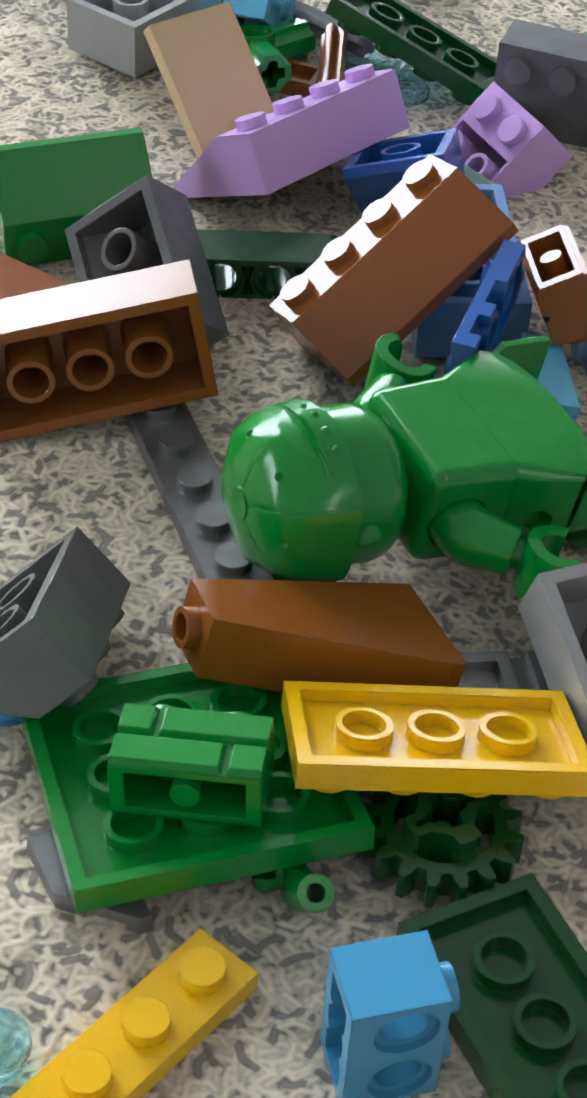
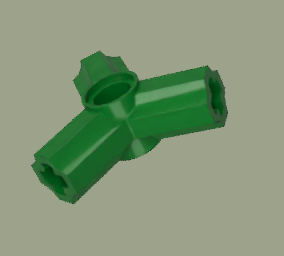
[240,18,316,94]

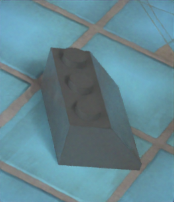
[64,175,229,347]
[0,526,131,719]

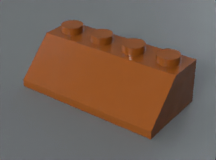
[268,154,519,387]

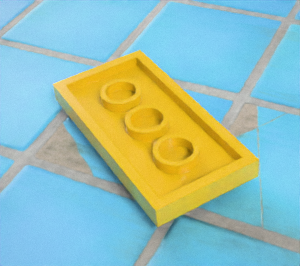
[281,681,587,800]

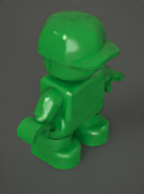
[221,332,587,599]

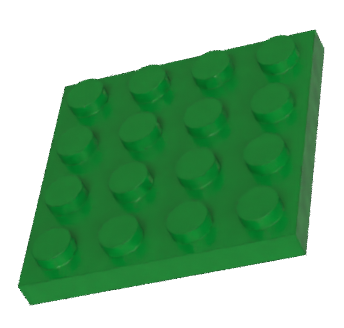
[19,663,375,914]

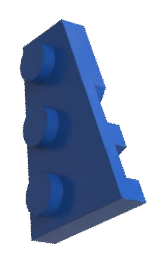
[444,239,526,375]

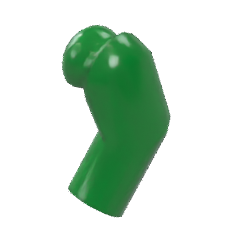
[251,864,335,913]

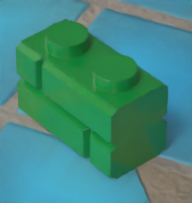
[107,703,274,827]

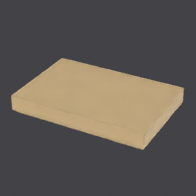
[143,1,274,159]

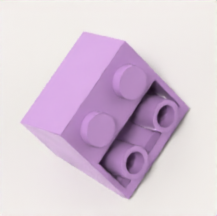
[451,81,573,197]

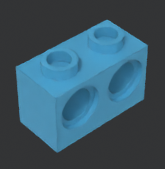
[320,930,460,1098]

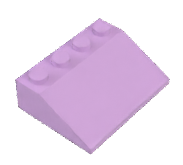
[172,64,410,198]

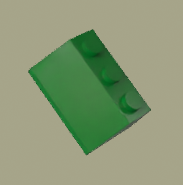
[0,127,152,265]

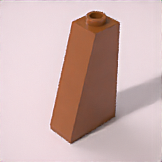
[172,578,467,692]

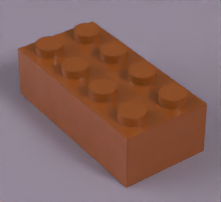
[0,259,219,442]

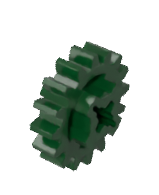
[362,791,525,909]

